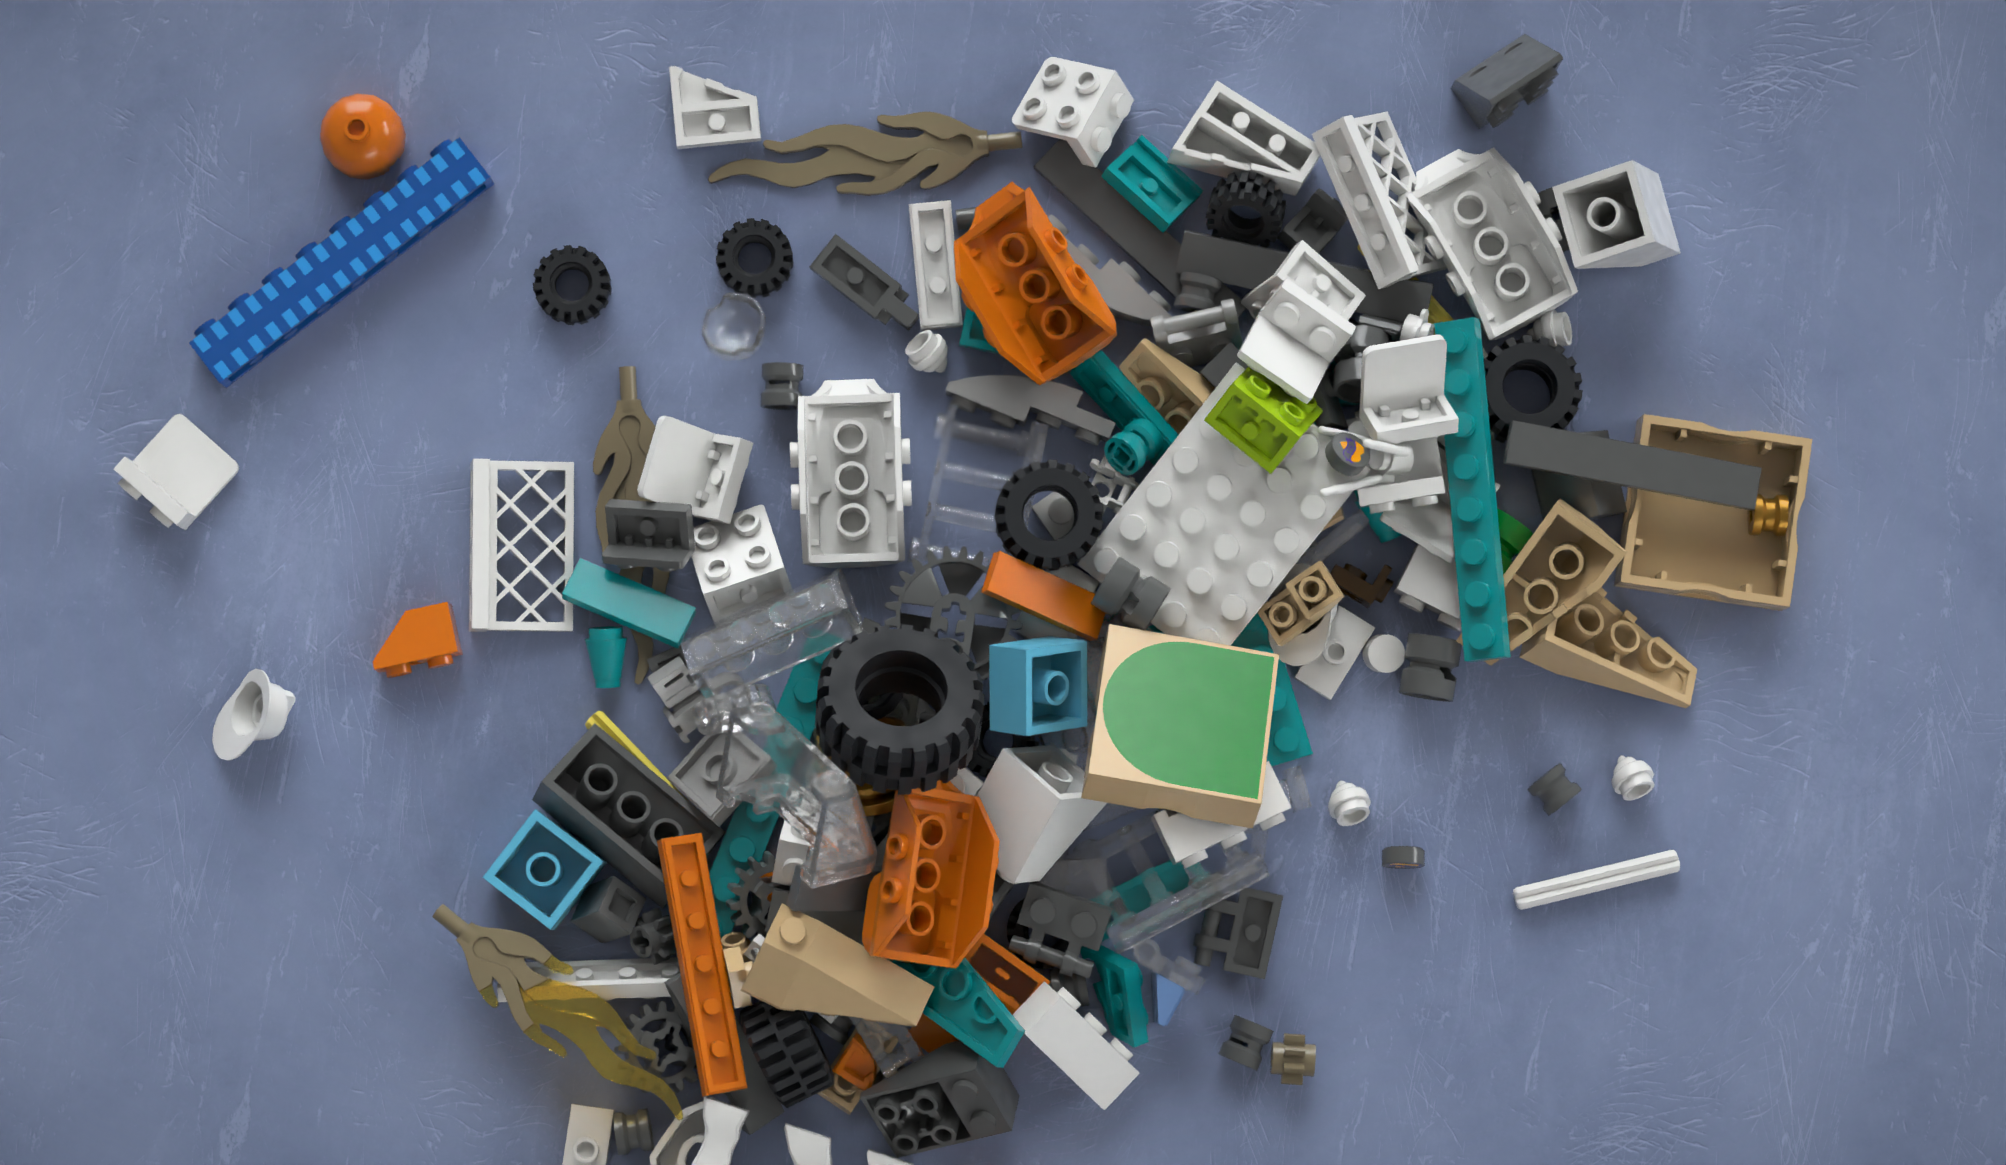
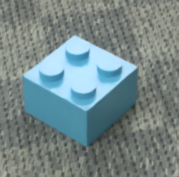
[989,636,1087,736]
[482,809,607,930]

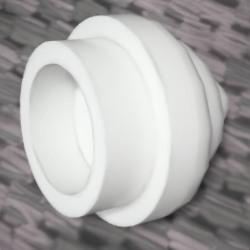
[1527,309,1572,347]
[905,330,948,373]
[1611,755,1655,801]
[1328,780,1371,826]

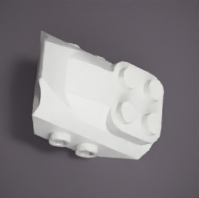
[1406,147,1578,340]
[790,379,912,568]

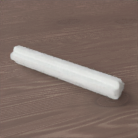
[1513,850,1680,910]

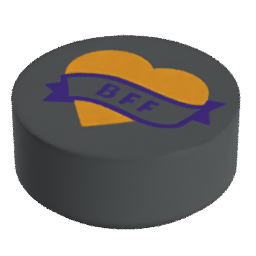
[1325,432,1370,476]
[1382,846,1425,869]

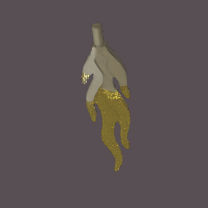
[432,904,683,1121]

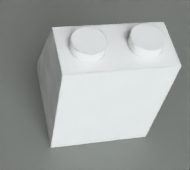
[1552,160,1681,269]
[977,745,1107,884]

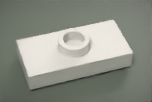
[1294,605,1375,700]
[562,1104,615,1165]

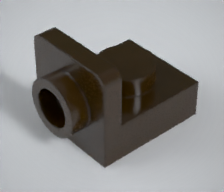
[1330,563,1394,609]

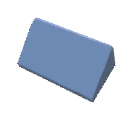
[1151,972,1186,1026]

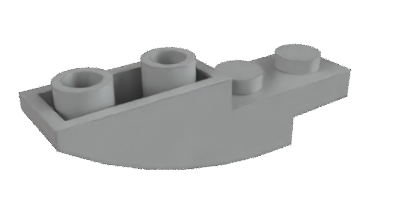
[1048,214,1172,327]
[945,375,1116,446]

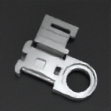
[647,656,749,743]

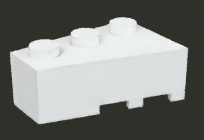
[1167,81,1321,196]
[1151,761,1291,868]

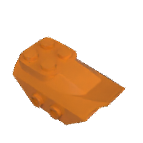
[954,181,1117,386]
[862,780,1000,969]

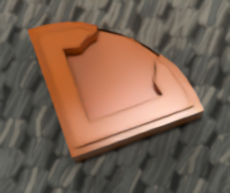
[832,1032,877,1091]

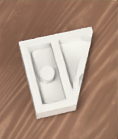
[669,66,761,149]

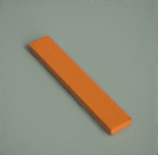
[657,833,748,1097]

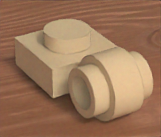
[721,932,753,1008]

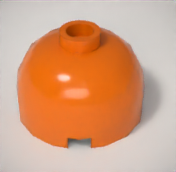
[320,93,406,180]

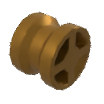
[1747,493,1789,537]

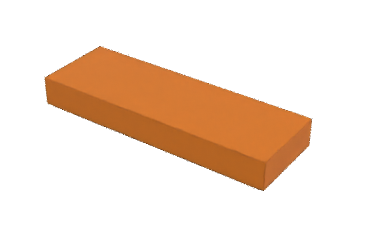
[981,551,1105,641]

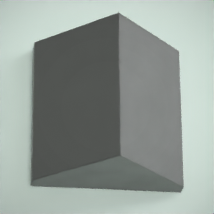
[1531,430,1627,520]

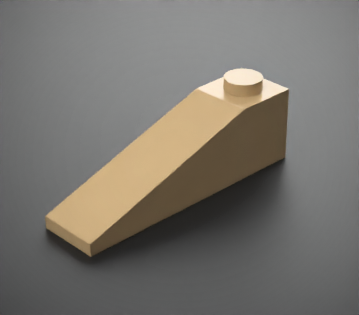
[1119,338,1215,434]
[1456,498,1627,666]
[1520,587,1697,708]
[740,903,934,1027]

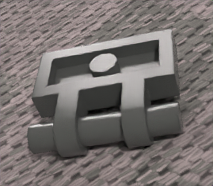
[1193,880,1283,979]
[1008,881,1113,978]

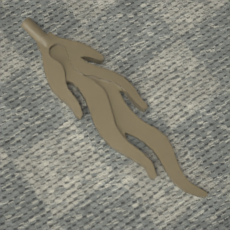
[708,111,1023,196]
[593,366,671,684]

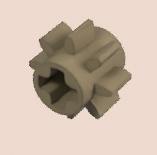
[1270,1033,1316,1085]

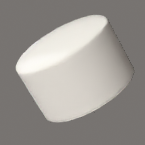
[1362,634,1405,673]

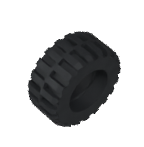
[815,624,984,795]

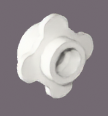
[1400,309,1434,341]

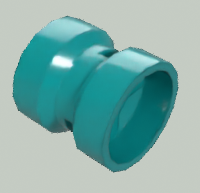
[1104,418,1163,475]

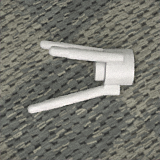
[1318,426,1414,497]

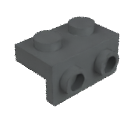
[602,499,695,572]

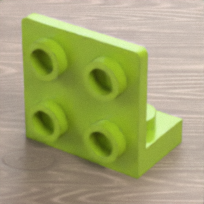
[1204,366,1323,474]

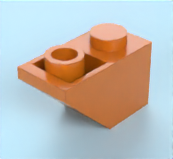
[372,602,463,678]

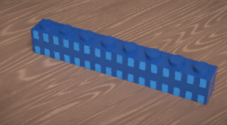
[189,137,494,388]

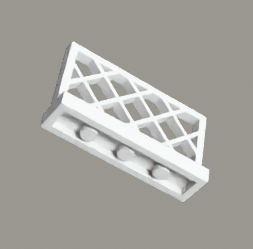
[1312,111,1447,289]
[469,459,574,632]

